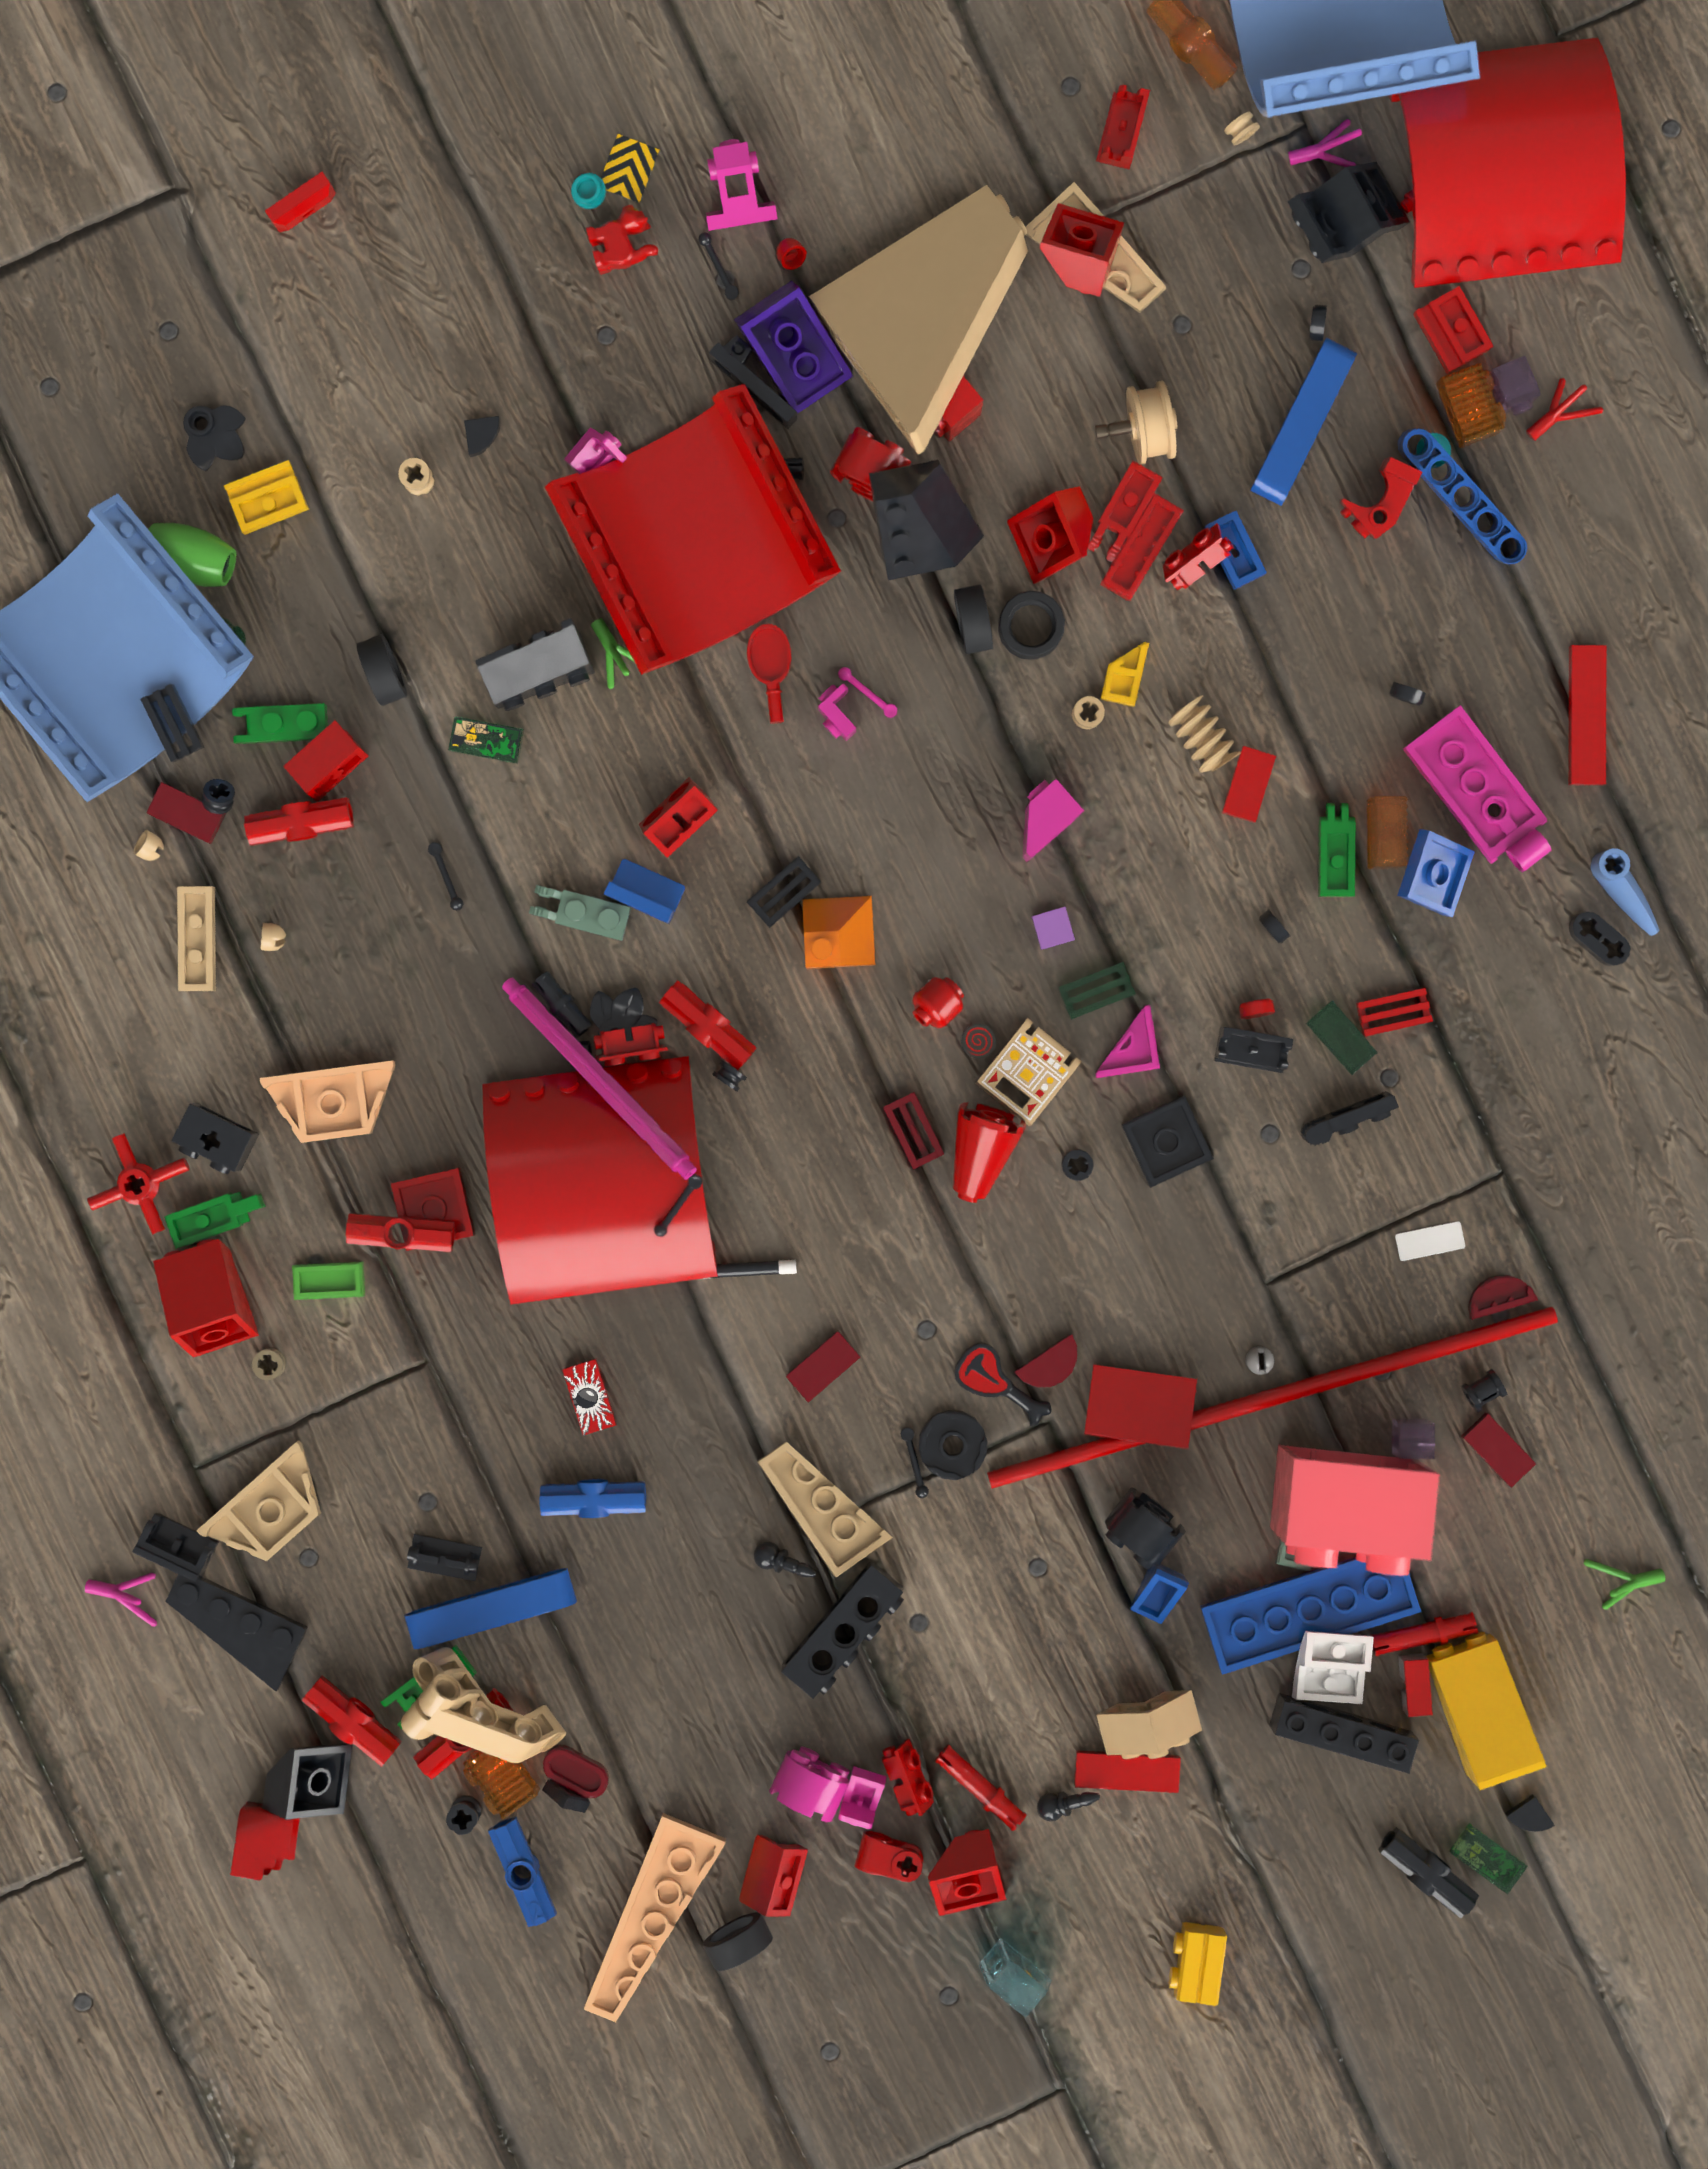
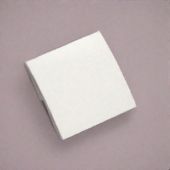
[1292,1631,1374,1704]

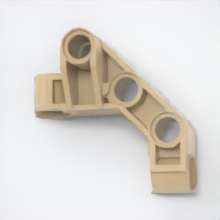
[401,1647,566,1763]

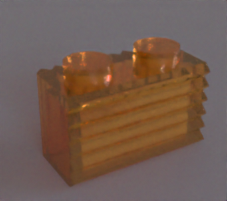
[1436,363,1506,449]
[1367,796,1409,869]
[463,1749,540,1820]

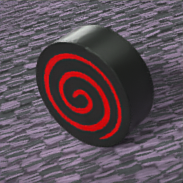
[961,1024,996,1059]

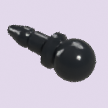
[754,1542,816,1577]
[1037,1791,1100,1822]

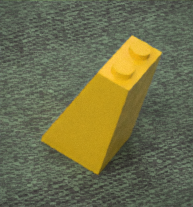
[1425,1632,1547,1790]

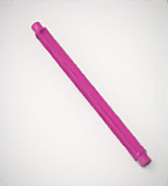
[502,977,696,1179]

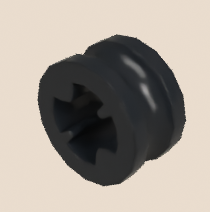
[202,779,235,814]
[712,1060,747,1092]
[1061,1149,1094,1181]

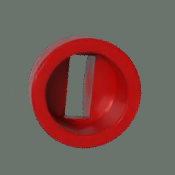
[776,237,807,270]

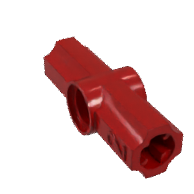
[244,797,354,846]
[658,980,757,1070]
[345,1213,455,1252]
[301,1675,402,1767]
[413,1688,513,1780]

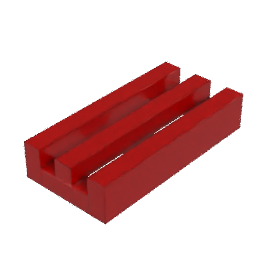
[1356,988,1433,1037]

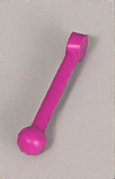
[838,667,897,718]

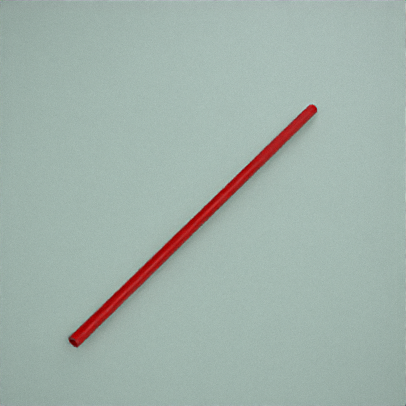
[987,1306,1558,1489]

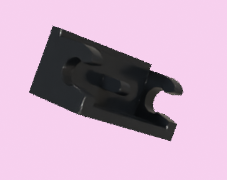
[1214,1027,1293,1073]
[132,1512,219,1582]

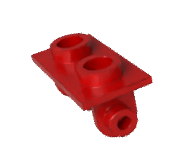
[1162,523,1234,590]
[593,1023,668,1066]
[881,1738,934,1816]

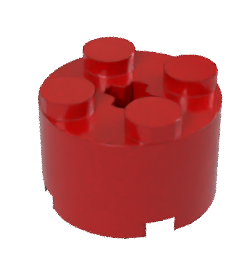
[830,427,911,501]

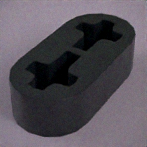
[1569,912,1631,966]

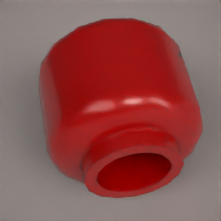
[912,977,964,1028]

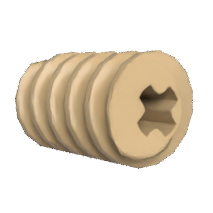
[1168,695,1241,773]

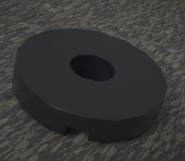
[918,1410,988,1480]

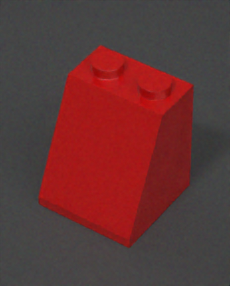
[153,1239,259,1358]

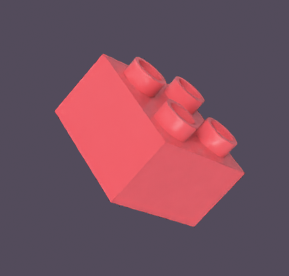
[1270,1445,1439,1576]

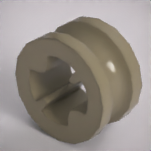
[252,1348,286,1381]

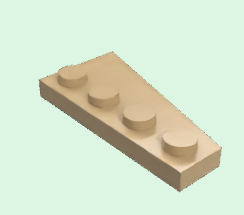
[1026,182,1166,313]
[757,1442,893,1577]

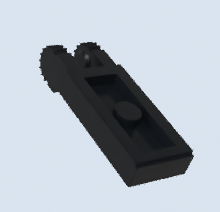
[1300,1091,1399,1146]

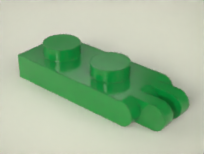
[1318,803,1356,897]

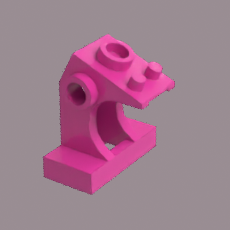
[706,139,778,231]

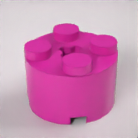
[769,1746,850,1822]

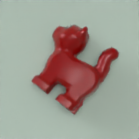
[586,205,658,275]

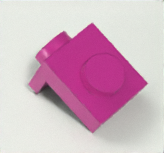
[564,427,627,474]
[818,683,856,741]
[838,1766,887,1829]

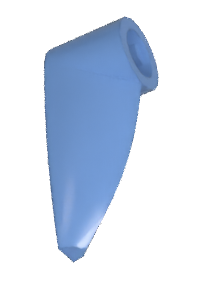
[1591,848,1660,936]

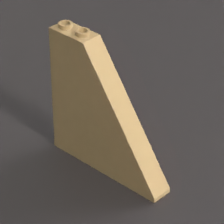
[809,185,1028,455]

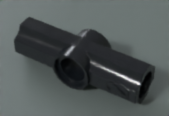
[1378,1827,1479,1918]

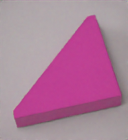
[1095,1005,1160,1078]

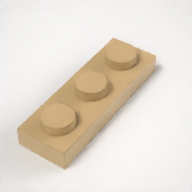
[177,886,216,991]

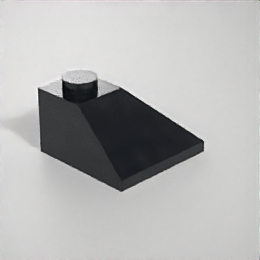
[262,1743,352,1820]

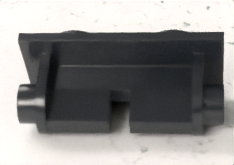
[407,1534,482,1581]

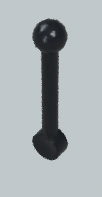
[698,232,739,300]
[428,842,464,911]
[654,1174,702,1237]
[900,1427,929,1498]

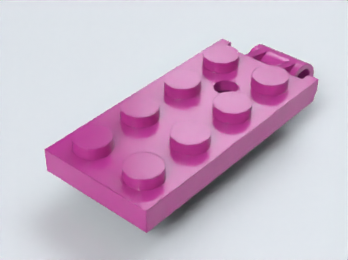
[1403,705,1551,872]

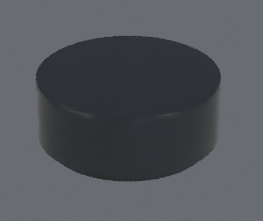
[1309,305,1327,341]
[1389,682,1426,706]
[1259,909,1290,944]

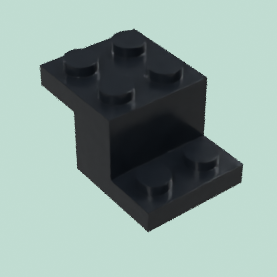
[1288,162,1410,263]

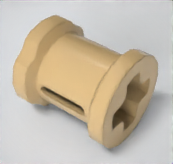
[398,458,435,496]

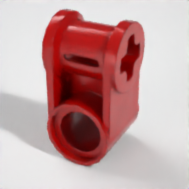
[854,1831,923,1882]

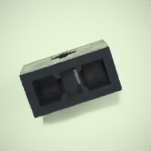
[171,1103,259,1174]

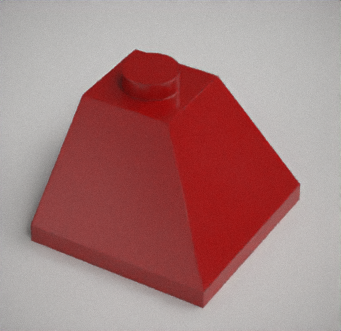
[1040,203,1124,297]
[1007,486,1094,584]
[928,1829,1006,1916]

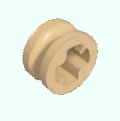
[1224,111,1260,146]
[1072,696,1105,729]

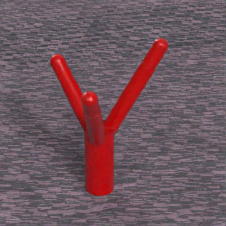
[1526,378,1603,441]

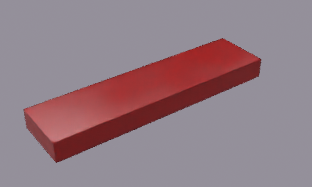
[1568,645,1607,785]

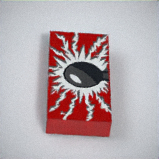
[562,1358,617,1436]

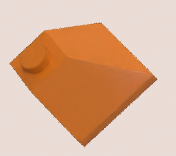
[802,896,875,969]

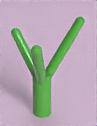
[591,618,634,689]
[1583,1559,1665,1610]

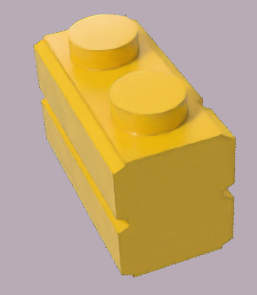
[1169,1922,1227,2006]

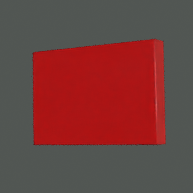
[1084,1364,1197,1449]

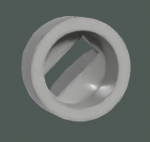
[1245,1346,1275,1375]

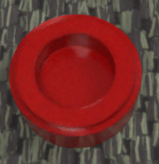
[1239,998,1275,1019]

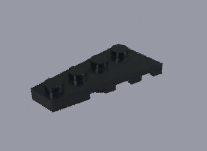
[165,1574,308,1692]

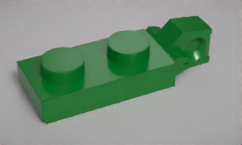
[164,1192,266,1249]

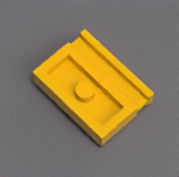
[224,460,309,535]

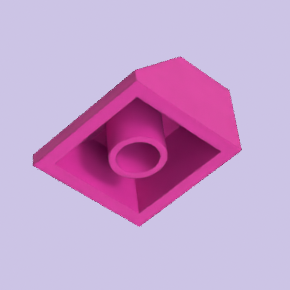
[1022,779,1084,862]

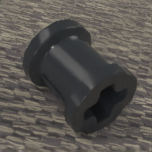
[1461,1369,1508,1413]
[446,1795,482,1835]

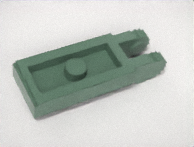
[529,885,631,941]

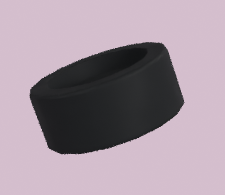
[954,585,993,654]
[998,591,1065,660]
[356,634,407,706]
[703,1912,773,1971]

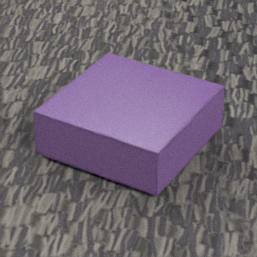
[1031,907,1075,950]

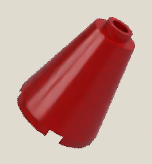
[953,1102,1026,1203]

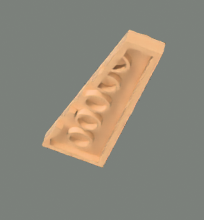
[584,1813,726,2022]

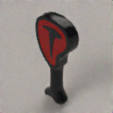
[954,1343,1052,1427]

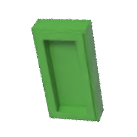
[292,1261,365,1300]

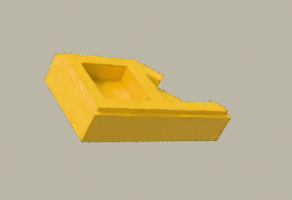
[1100,642,1149,707]

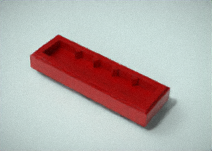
[1100,493,1184,602]

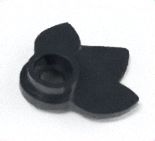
[183,405,246,471]
[590,988,658,1041]

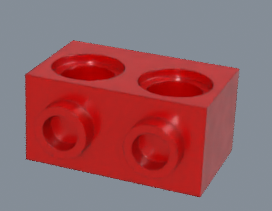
[639,777,718,858]

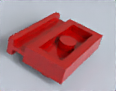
[1413,285,1494,374]

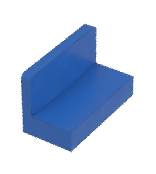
[604,859,685,924]

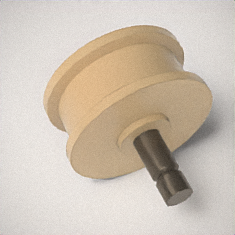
[1095,381,1177,464]

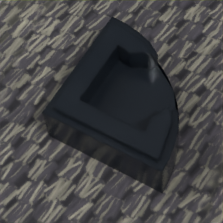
[464,416,500,457]
[542,1780,591,1813]
[1504,1794,1555,1832]

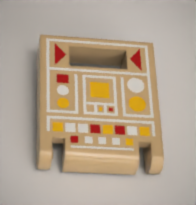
[975,1018,1082,1126]

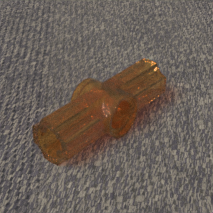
[1146,0,1238,91]

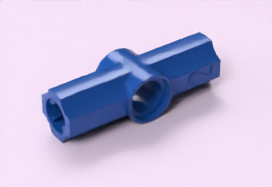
[539,1479,646,1518]
[488,1817,557,1927]

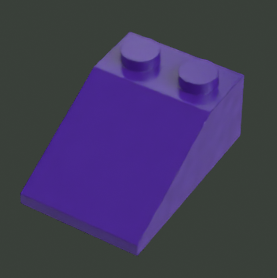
[734,280,853,414]

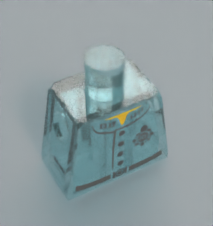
[979,1938,1051,2017]

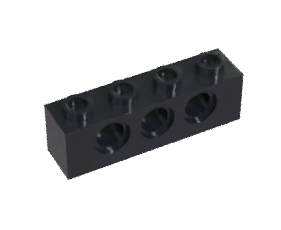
[781,1560,904,1699]
[1269,1693,1419,1774]

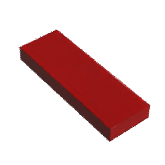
[1074,1750,1181,1793]

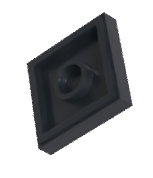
[1121,1096,1214,1188]

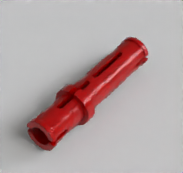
[1370,1612,1478,1657]
[934,1744,1027,1831]

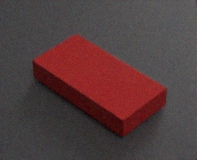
[1221,746,1276,823]

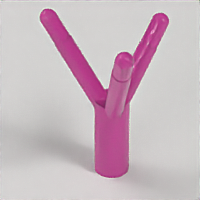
[1288,119,1362,167]
[85,1573,157,1627]

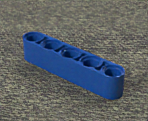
[1250,337,1357,506]
[1398,428,1527,564]
[404,1568,577,1649]

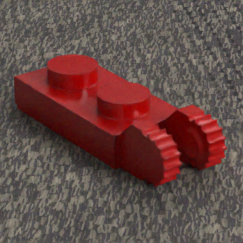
[1088,461,1163,563]

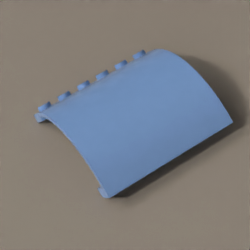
[1229,0,1480,117]
[0,494,254,802]

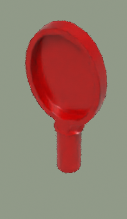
[747,624,792,724]

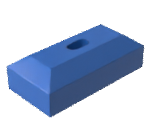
[1203,511,1267,590]

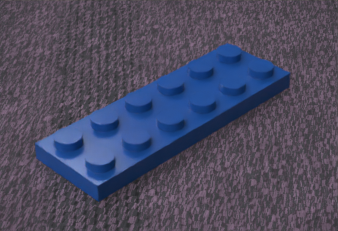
[1200,1557,1421,1675]

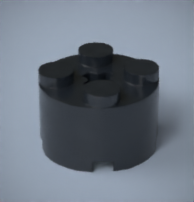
[1105,1487,1186,1569]

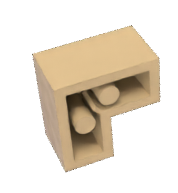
[1096,1690,1202,1759]

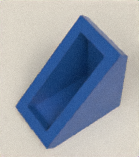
[1130,1564,1189,1624]

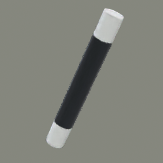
[703,1260,797,1279]

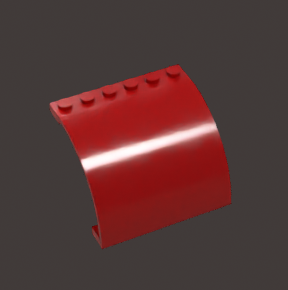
[1389,37,1626,288]
[545,384,841,675]
[482,1056,718,1304]

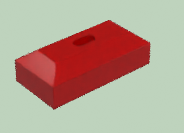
[265,172,336,232]

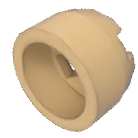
[133,830,164,861]
[261,923,286,951]

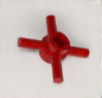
[87,1133,190,1235]

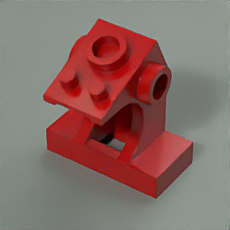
[1340,457,1422,539]

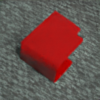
[230,1801,300,1881]

